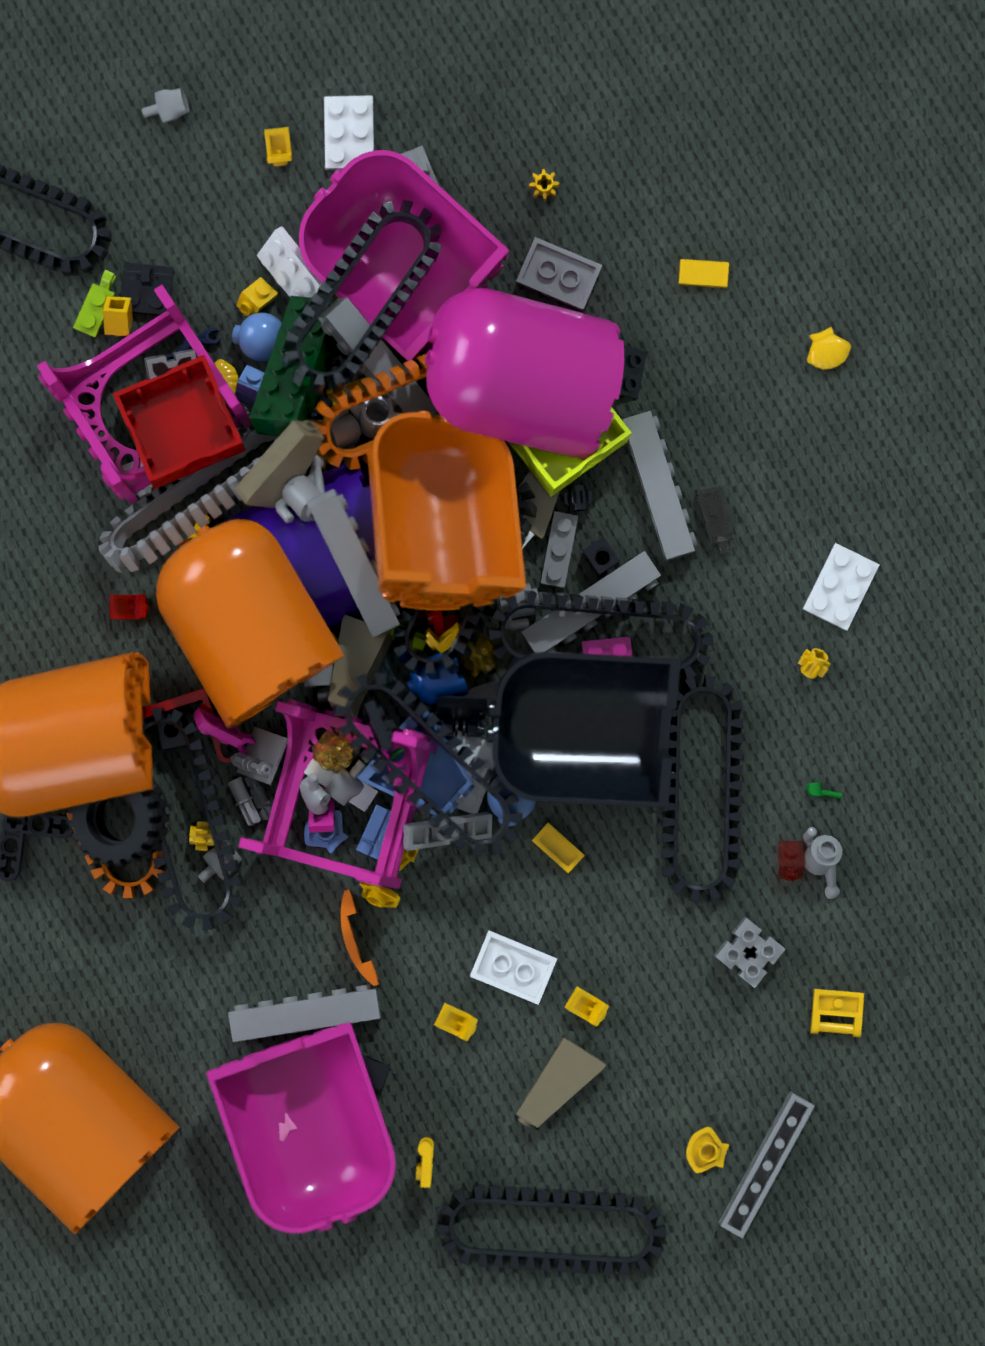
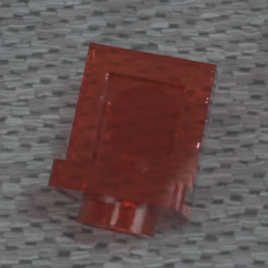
[778,841,805,881]

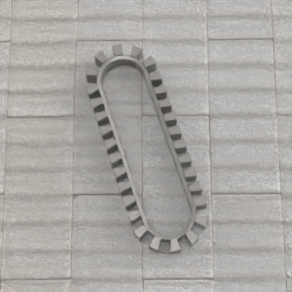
[98,427,278,573]

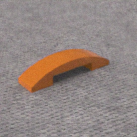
[341,889,379,986]

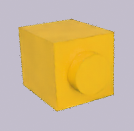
[103,296,133,336]

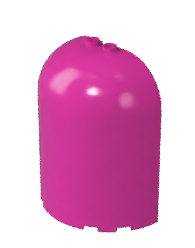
[299,150,510,361]
[425,288,624,460]
[206,1022,395,1233]

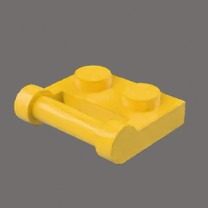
[810,989,864,1037]
[416,1137,434,1188]

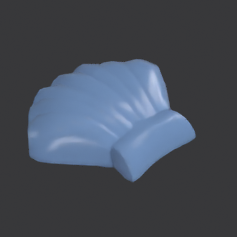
[304,810,348,853]

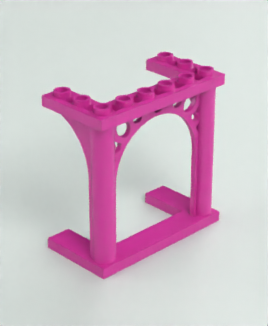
[37,285,252,504]
[239,699,438,889]

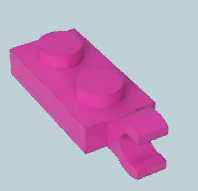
[193,708,255,755]

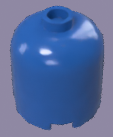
[407,649,469,705]

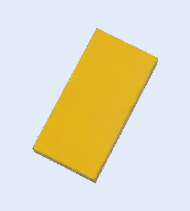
[678,259,729,288]
[532,823,585,874]

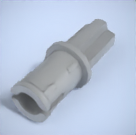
[227,777,261,826]

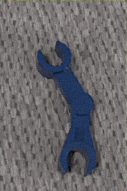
[166,328,221,360]

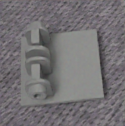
[231,727,288,785]

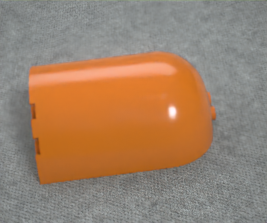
[369,411,526,611]
[156,519,344,729]
[0,652,153,817]
[0,1023,180,1235]

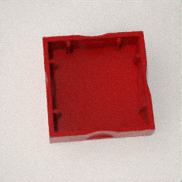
[113,355,246,489]

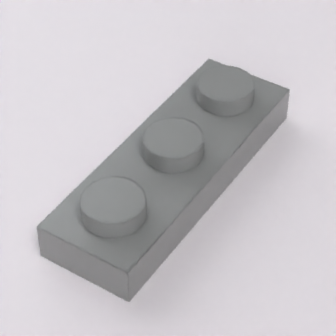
[540,511,578,588]

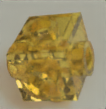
[456,632,498,677]
[313,730,353,774]

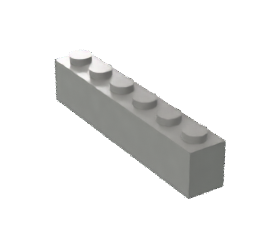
[319,297,438,416]
[622,411,697,562]
[306,489,400,637]
[521,551,661,653]
[228,984,381,1042]
[719,1091,815,1238]

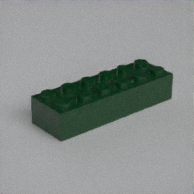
[249,296,336,437]

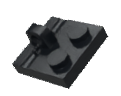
[121,262,174,315]
[363,700,397,756]

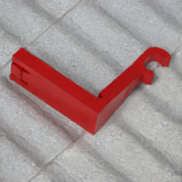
[142,688,231,763]

